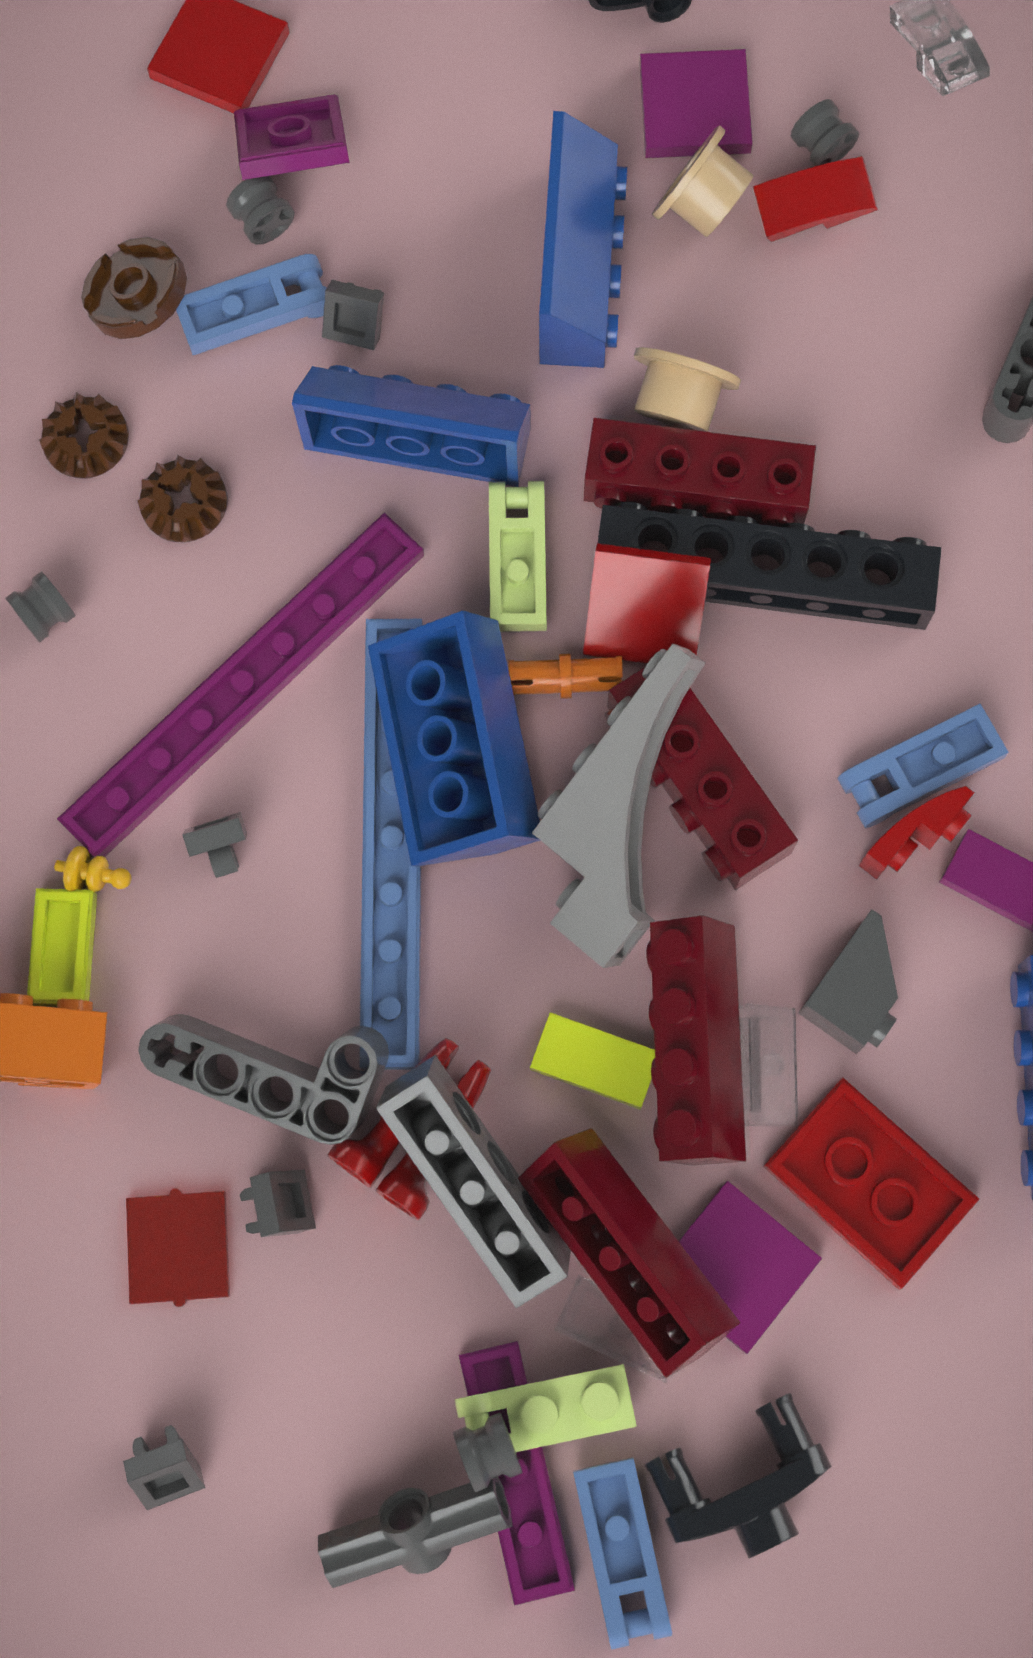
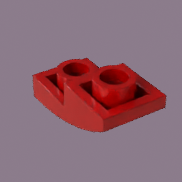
[753,156,878,242]
[859,786,975,879]

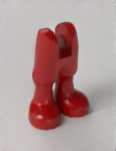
[327,1038,491,1221]

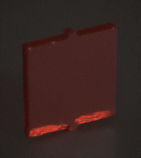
[126,1188,230,1307]

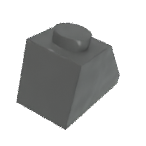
[798,909,898,1054]

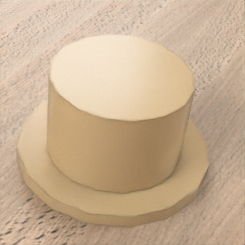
[651,125,754,237]
[633,347,741,432]

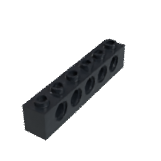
[597,502,942,630]

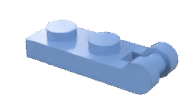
[176,254,327,356]
[837,703,1009,829]
[573,1457,672,1650]

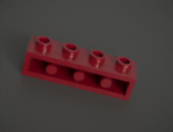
[584,417,816,527]
[605,666,798,890]
[646,915,746,1166]
[518,1128,740,1378]

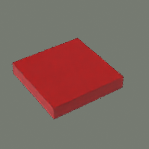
[147,0,290,114]
[583,543,711,663]

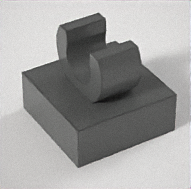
[322,280,384,350]
[182,812,247,878]
[240,1170,316,1237]
[123,1425,205,1510]

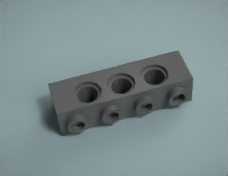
[376,1055,571,1308]

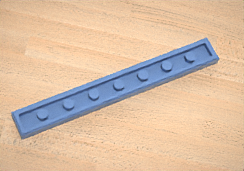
[359,619,423,1070]

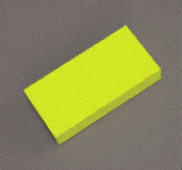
[27,888,97,1007]
[530,1012,655,1110]

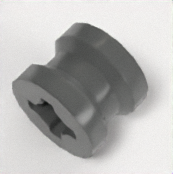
[790,99,859,166]
[226,176,295,245]
[5,571,76,643]
[453,1413,523,1492]

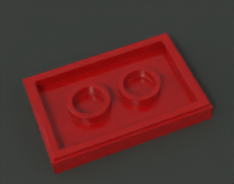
[763,1077,979,1290]

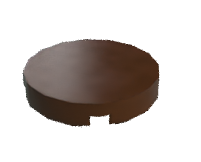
[81,237,187,339]

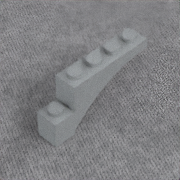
[532,644,706,968]

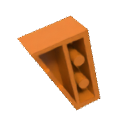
[0,993,108,1090]

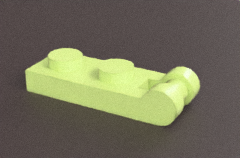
[489,481,547,632]
[454,1364,637,1452]

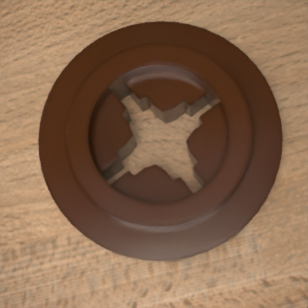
[39,392,129,478]
[137,455,227,542]

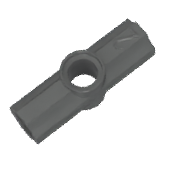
[318,1476,513,1588]

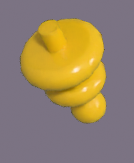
[54,846,132,892]

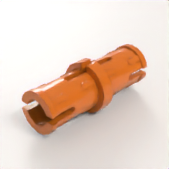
[508,653,623,699]

